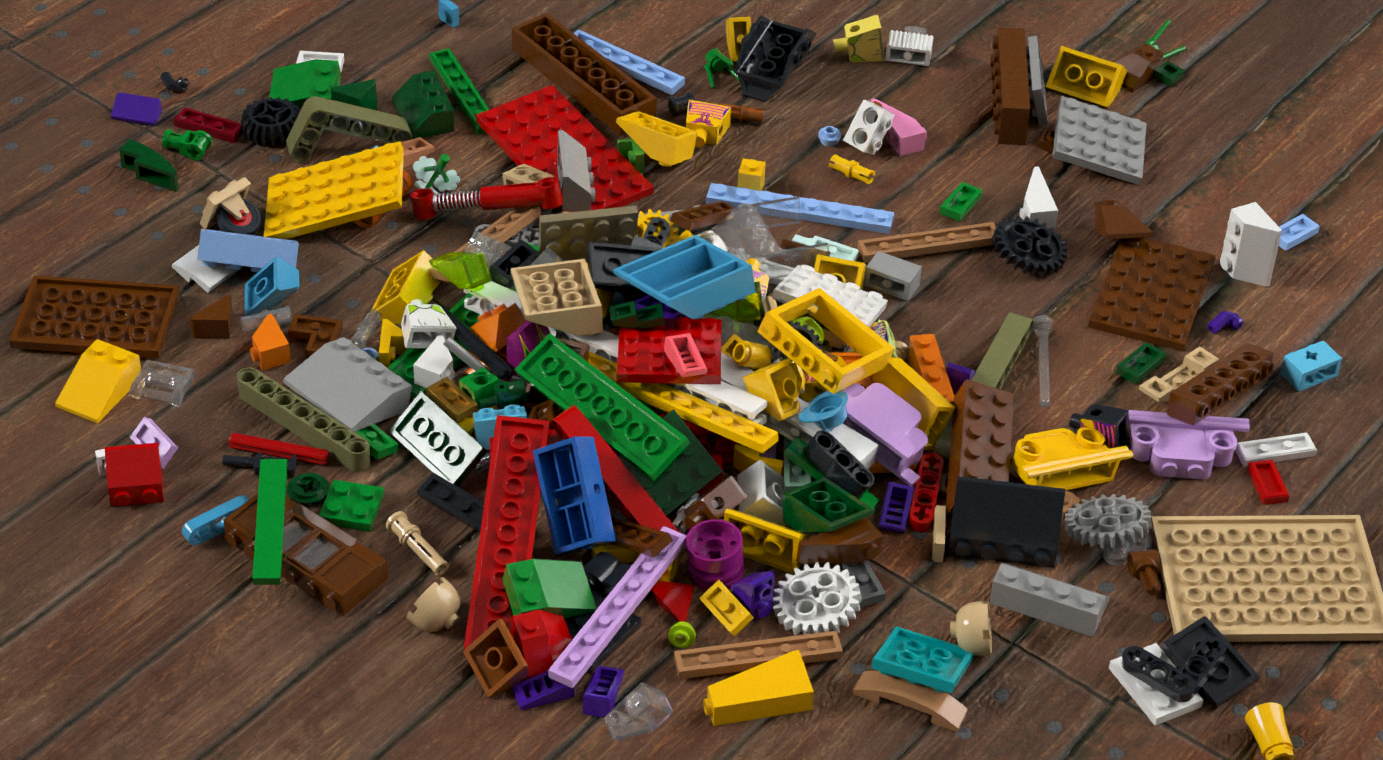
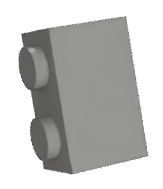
[864,251,922,301]

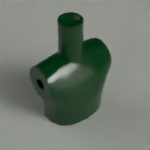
[479,379,528,410]

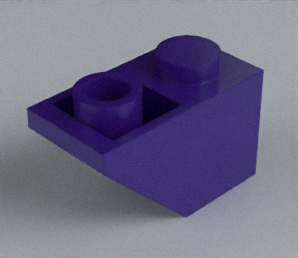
[731,571,775,623]

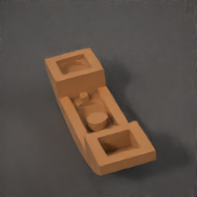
[853,671,968,732]

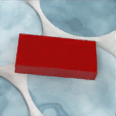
[1247,460,1290,505]

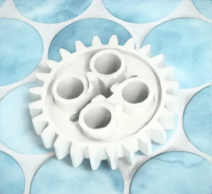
[773,562,862,636]

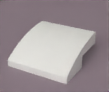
[172,245,242,293]

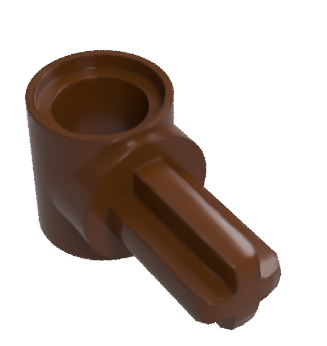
[1127,550,1161,596]

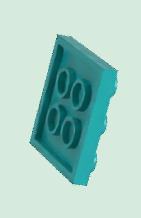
[871,626,974,693]

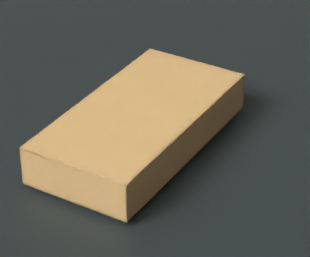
[932,505,946,562]

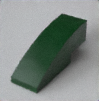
[119,139,179,192]

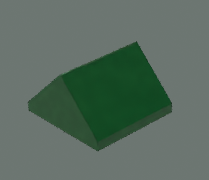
[330,79,378,111]

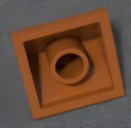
[463,619,528,698]

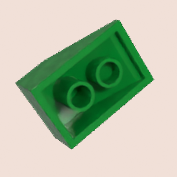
[269,59,341,110]
[502,559,597,618]

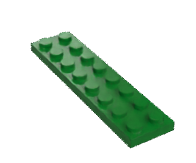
[514,333,690,481]

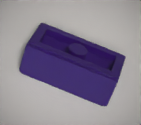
[111,92,162,126]

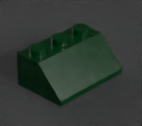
[392,70,454,139]

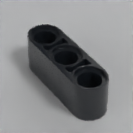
[803,430,874,500]

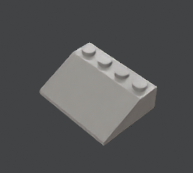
[283,337,412,432]

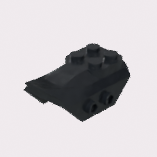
[734,15,817,102]

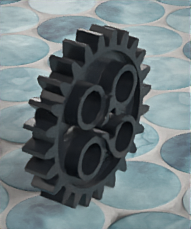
[992,215,1068,277]

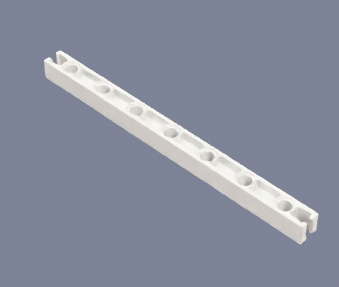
[463,276,767,425]

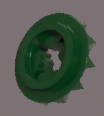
[287,473,329,507]

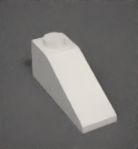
[1020,167,1058,229]

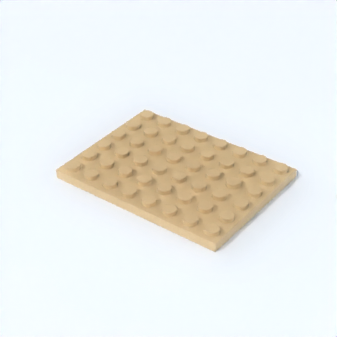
[1151,515,1383,642]

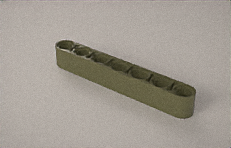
[237,367,371,472]

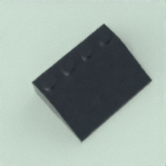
[948,476,1065,568]

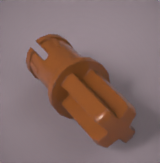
[721,103,764,123]

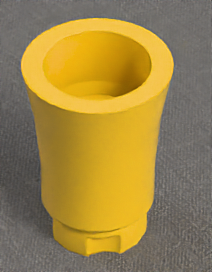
[1245,703,1295,760]

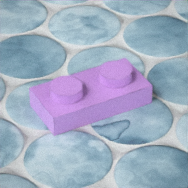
[130,417,178,468]

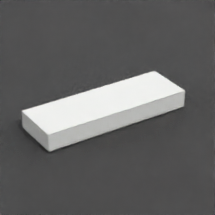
[1235,433,1317,467]

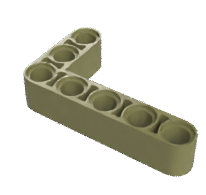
[286,97,412,163]

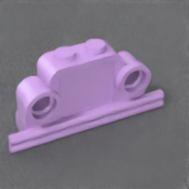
[809,383,928,486]
[1129,410,1250,479]

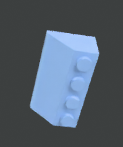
[197,229,299,272]

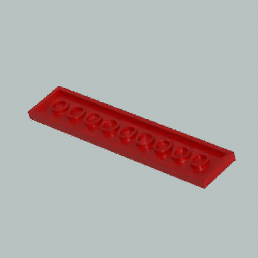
[463,415,550,654]

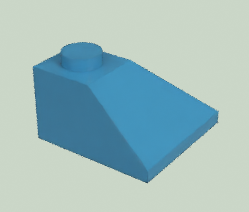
[245,256,300,318]

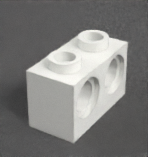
[843,100,895,155]

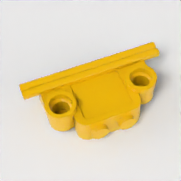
[1011,427,1133,490]

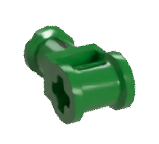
[162,129,212,161]

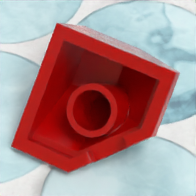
[510,609,572,679]

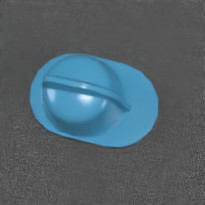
[799,390,848,432]

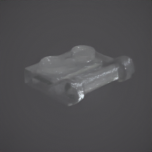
[130,360,195,407]

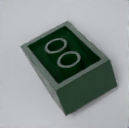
[782,477,874,532]

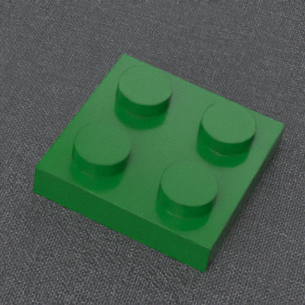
[319,479,385,532]

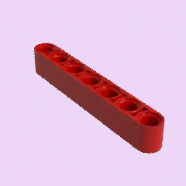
[551,405,680,533]

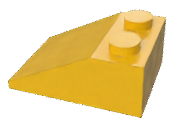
[616,111,698,167]
[55,339,142,424]

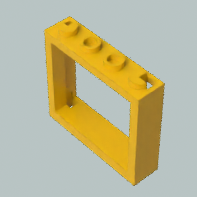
[757,288,895,394]

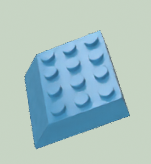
[613,235,755,319]

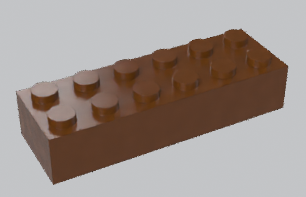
[990,27,1030,145]
[946,379,1014,519]

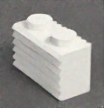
[885,30,933,67]

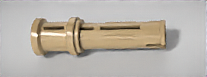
[386,511,449,576]

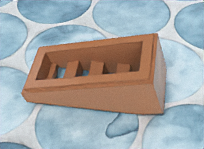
[401,137,435,169]

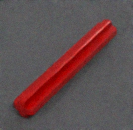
[229,433,329,465]

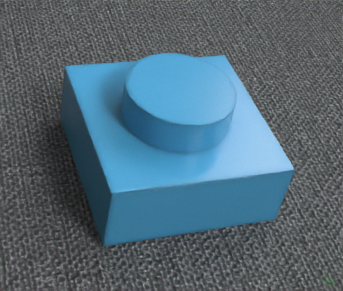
[438,0,459,28]

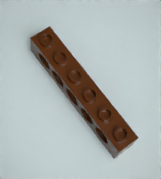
[1167,343,1274,426]

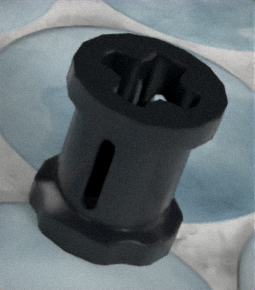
[668,92,696,117]

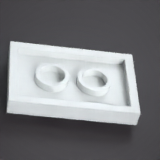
[1109,643,1203,726]

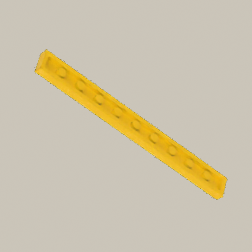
[588,352,778,453]

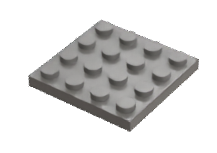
[1052,96,1146,185]

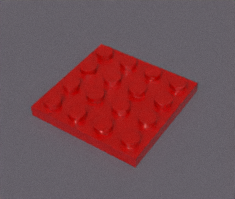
[616,317,722,384]

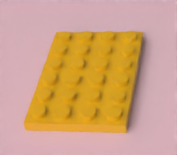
[264,141,404,239]

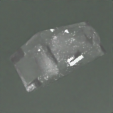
[603,682,673,741]

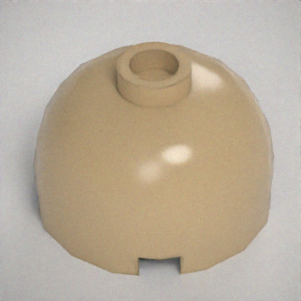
[406,577,460,632]
[950,601,992,656]

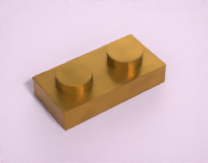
[426,377,478,423]

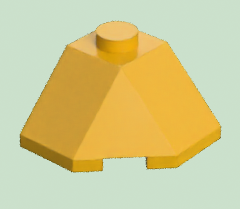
[814,254,867,290]
[743,358,806,421]

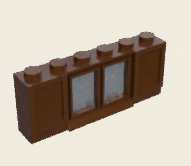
[223,493,388,616]

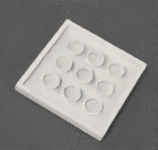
[772,265,888,328]

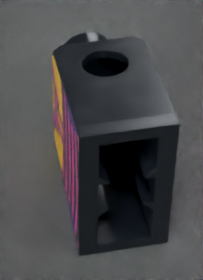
[1069,404,1129,449]

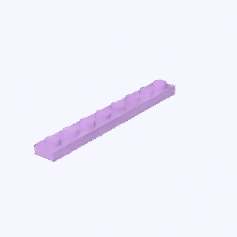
[548,526,687,688]

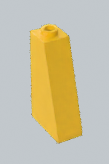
[872,357,955,450]
[703,650,814,726]

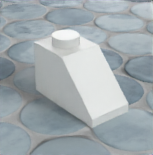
[413,335,455,388]

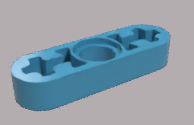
[182,495,250,545]

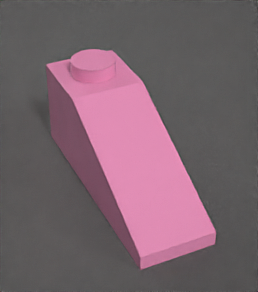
[871,99,927,156]

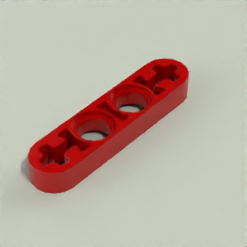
[909,453,944,533]

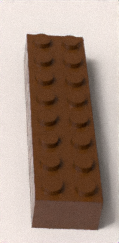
[512,13,657,136]

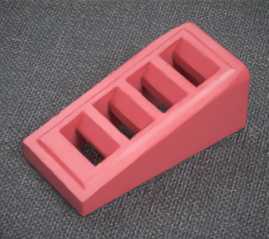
[664,333,708,378]

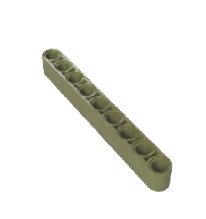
[934,312,1034,461]

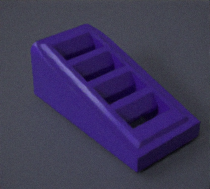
[878,481,914,534]
[583,666,624,718]
[512,671,574,710]

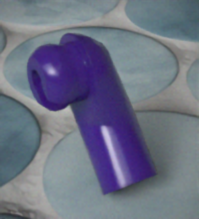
[1207,311,1243,334]

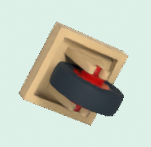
[200,177,261,235]

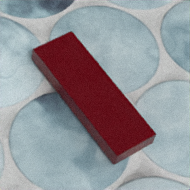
[173,107,244,143]

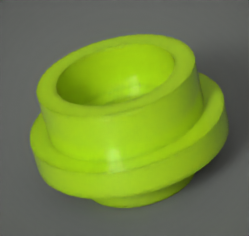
[668,622,696,648]

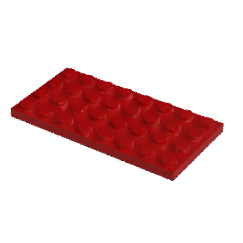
[476,85,654,211]

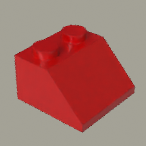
[105,443,164,507]

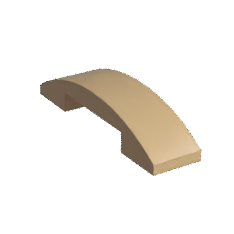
[1139,346,1219,403]

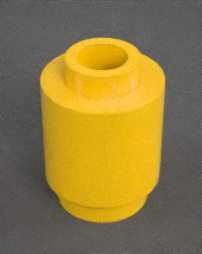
[733,341,772,370]

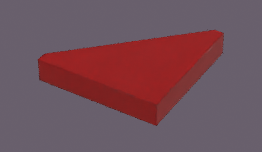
[650,580,694,622]

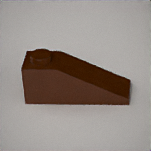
[796,517,883,564]

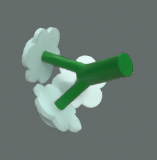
[413,154,460,194]

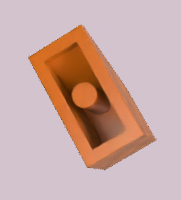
[250,314,291,371]

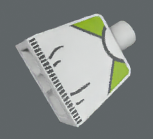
[401,299,456,348]

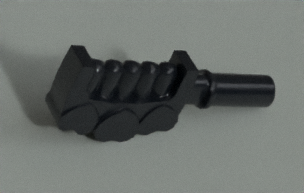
[222,452,297,478]

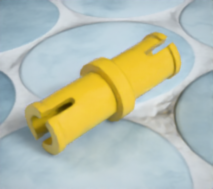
[829,154,875,184]

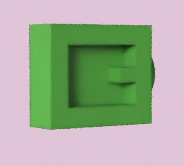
[617,138,645,173]

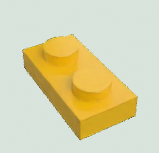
[699,580,754,636]

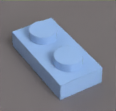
[1279,214,1320,251]

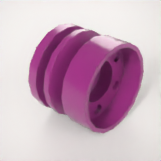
[686,519,744,591]

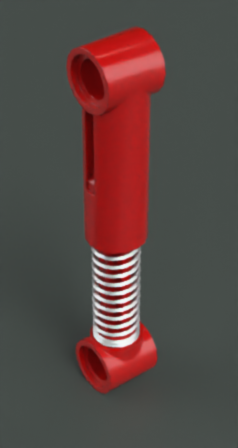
[410,177,563,220]

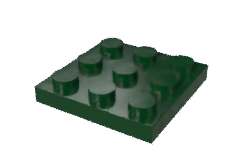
[616,409,723,516]

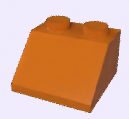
[468,303,526,360]

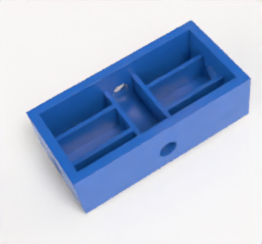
[533,436,616,555]

